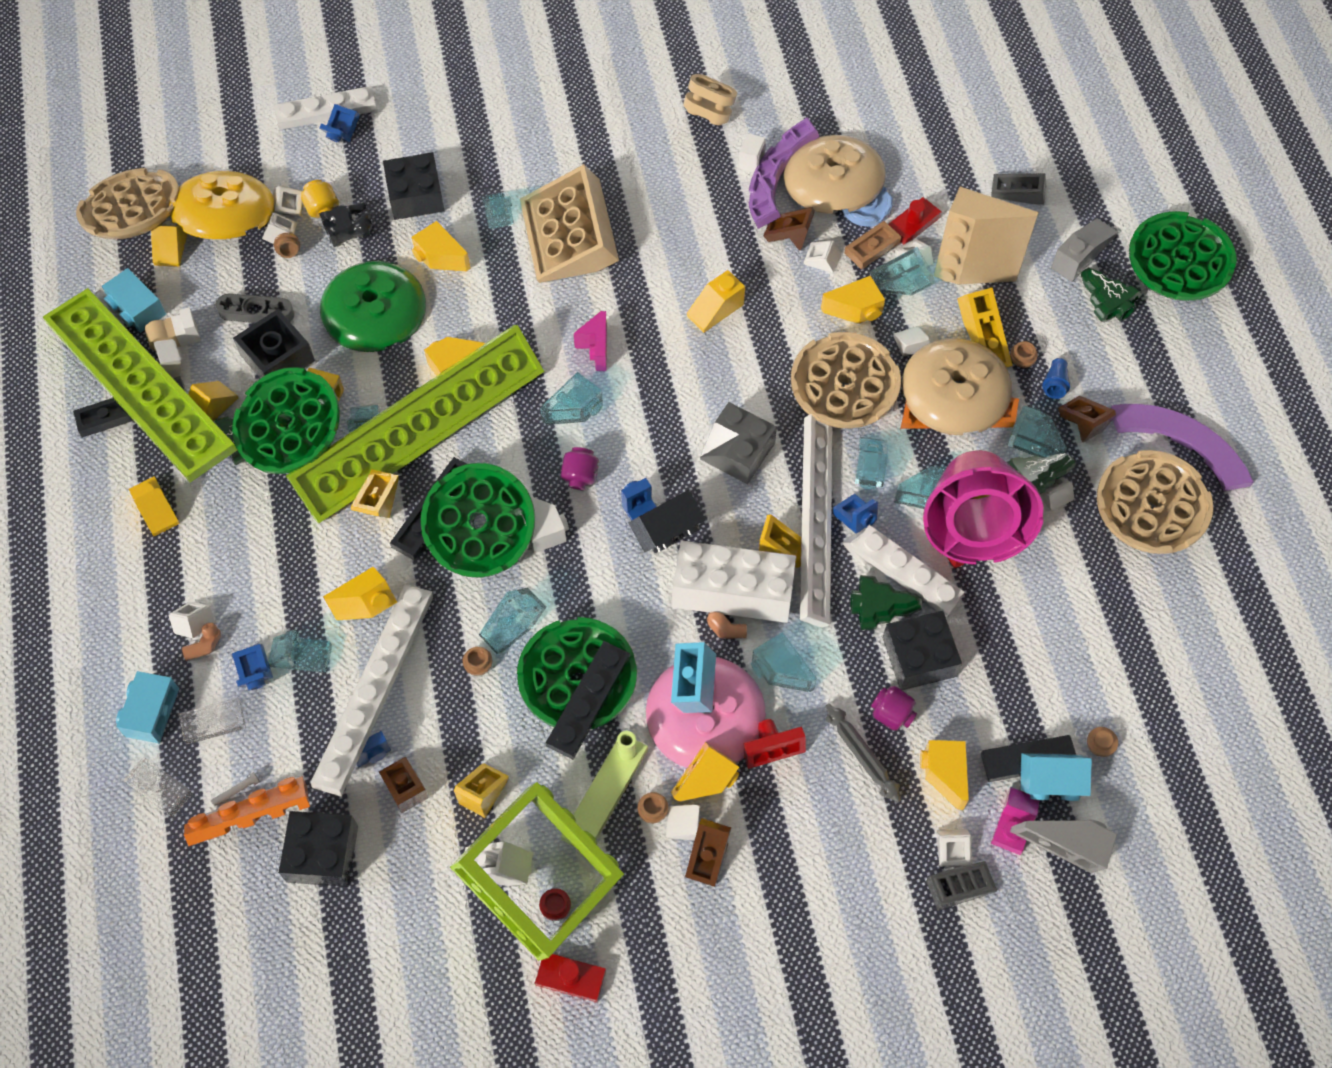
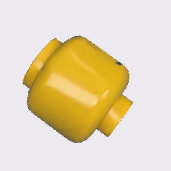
[301,179,339,218]

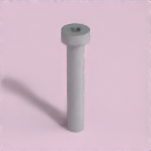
[211,772,260,807]

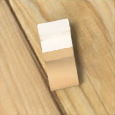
[145,307,201,351]

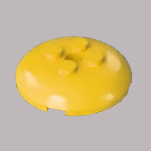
[168,171,275,239]

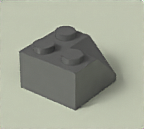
[700,402,777,484]

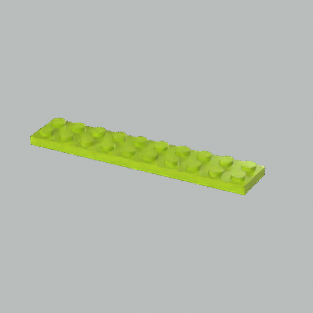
[43,288,237,483]
[286,325,545,523]

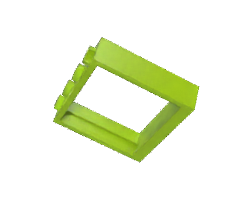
[450,782,624,961]

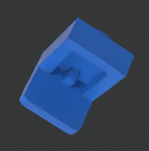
[319,104,360,143]
[621,478,657,521]
[833,493,878,534]
[232,644,273,691]
[357,731,391,768]

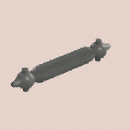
[826,703,901,803]

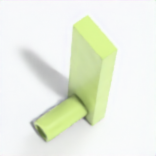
[561,731,648,846]

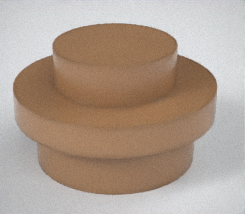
[273,233,300,258]
[1010,341,1038,368]
[463,647,493,676]
[1087,727,1118,757]
[638,792,668,824]

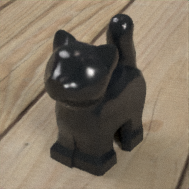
[319,202,374,247]

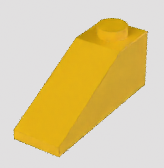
[957,288,1013,368]

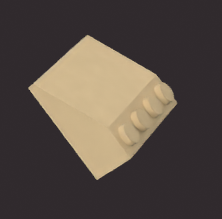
[520,164,619,283]
[934,187,1039,284]

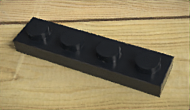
[73,376,187,438]
[390,457,466,561]
[545,641,630,760]

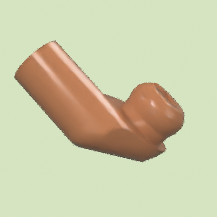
[707,612,747,639]
[182,623,221,661]

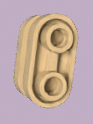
[683,74,737,125]

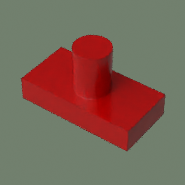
[888,197,942,245]
[743,719,806,769]
[535,954,606,1003]

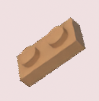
[844,221,901,270]

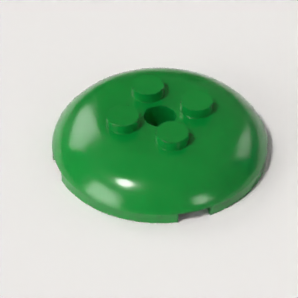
[1129,211,1237,301]
[320,261,426,352]
[232,368,340,474]
[421,463,535,578]
[517,617,637,729]

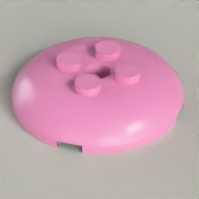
[646,657,766,768]

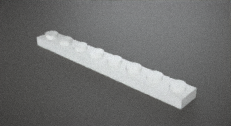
[800,414,832,628]
[311,584,433,796]

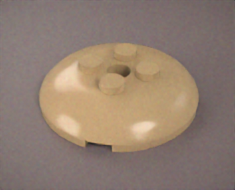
[784,135,886,214]
[76,168,179,239]
[791,332,901,429]
[902,338,1012,435]
[1097,450,1213,554]

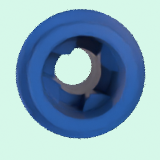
[1042,358,1070,399]

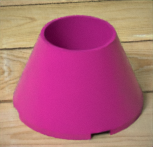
[923,450,1044,565]

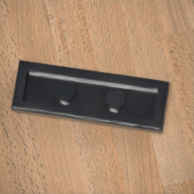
[981,735,1076,782]

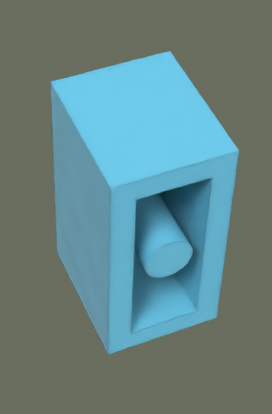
[102,268,166,333]
[671,642,716,713]
[116,671,179,744]
[1020,753,1092,801]

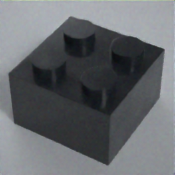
[383,152,445,220]
[233,309,315,378]
[628,489,706,553]
[882,611,962,690]
[278,811,358,887]

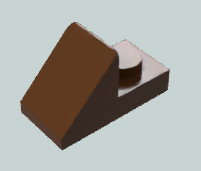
[763,207,815,250]
[1058,395,1116,443]
[379,757,428,813]
[685,818,732,887]

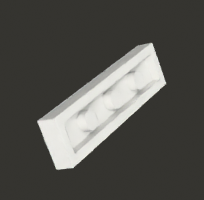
[274,86,377,130]
[851,525,964,617]

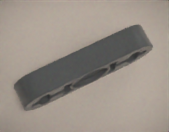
[216,293,294,323]

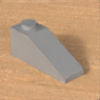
[1051,218,1118,282]
[1010,820,1117,873]

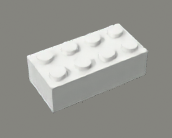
[672,541,796,623]

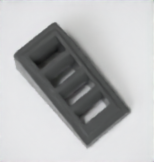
[991,173,1046,205]
[926,861,997,911]

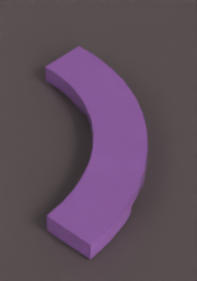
[749,117,820,229]
[1110,404,1253,491]

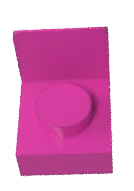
[574,311,607,371]
[990,787,1040,855]

